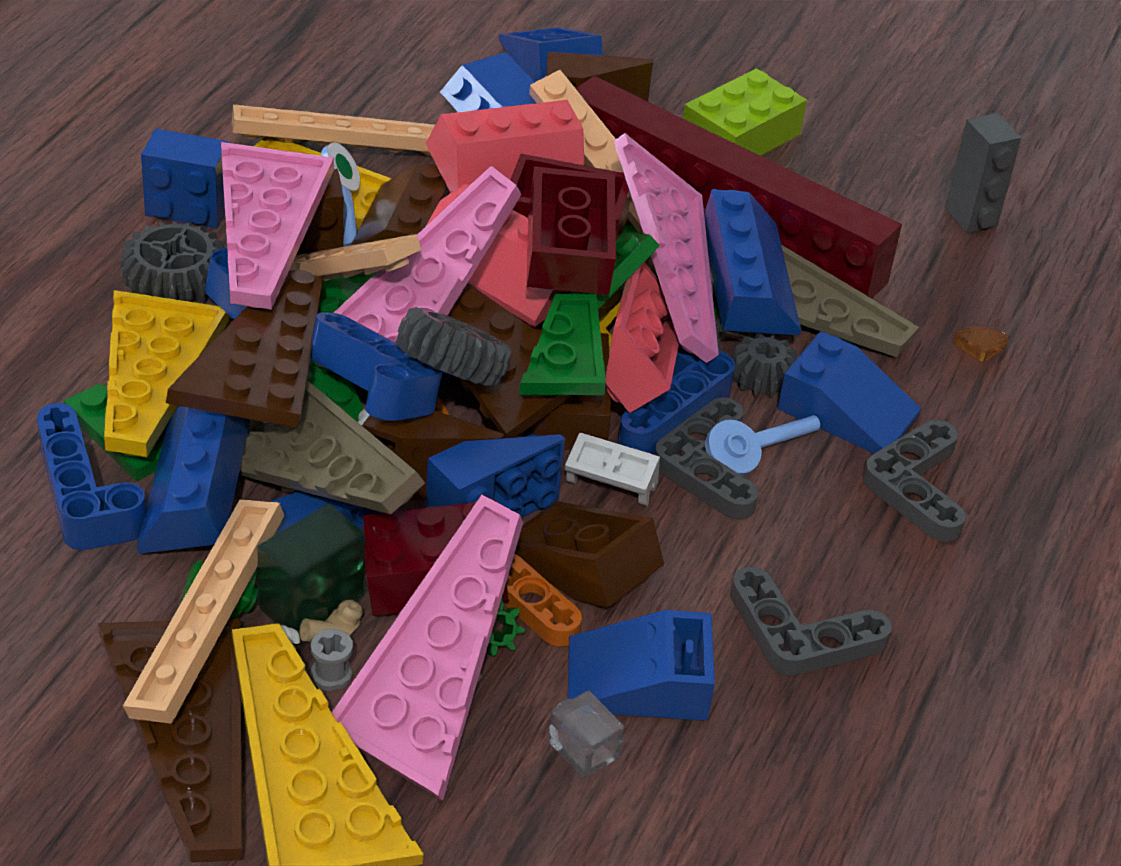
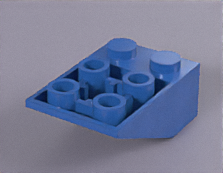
[426,435,565,518]
[567,610,715,720]

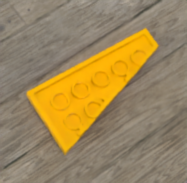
[104,290,229,457]
[232,623,424,866]

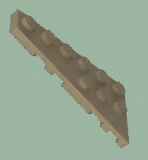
[709,245,919,357]
[239,379,425,514]

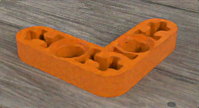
[503,553,582,647]

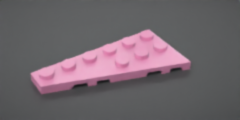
[614,133,719,363]
[221,142,334,309]
[334,166,522,343]
[332,495,523,801]

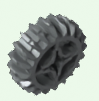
[120,220,224,302]
[395,307,512,386]

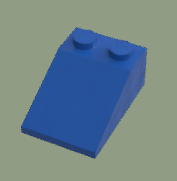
[499,27,603,82]
[778,331,921,453]

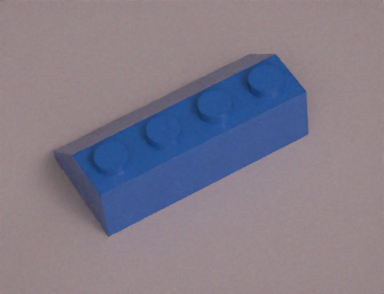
[440,52,536,112]
[704,189,801,335]
[136,406,251,554]

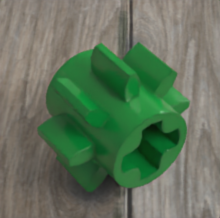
[487,599,525,656]

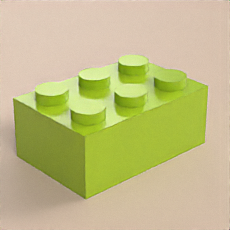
[683,68,807,156]

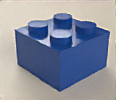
[141,129,229,228]

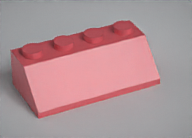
[425,100,584,193]
[425,183,573,327]
[605,262,679,413]

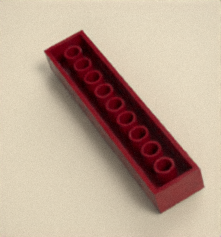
[576,76,902,299]

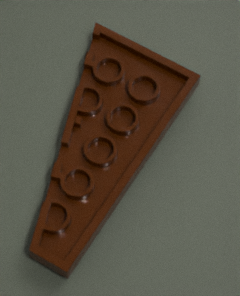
[166,270,323,428]
[447,283,572,439]
[98,618,242,863]

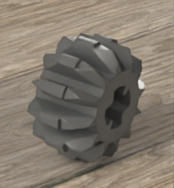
[732,333,798,398]

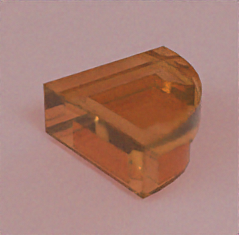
[953,327,1010,362]

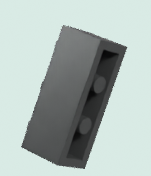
[945,113,1022,233]

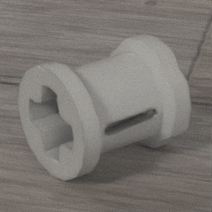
[311,629,353,691]

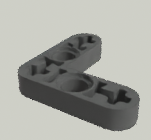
[655,397,759,520]
[863,420,966,542]
[730,567,892,676]

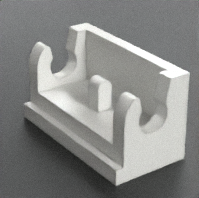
[565,433,660,506]

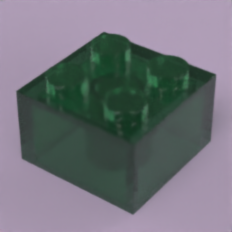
[257,503,365,633]

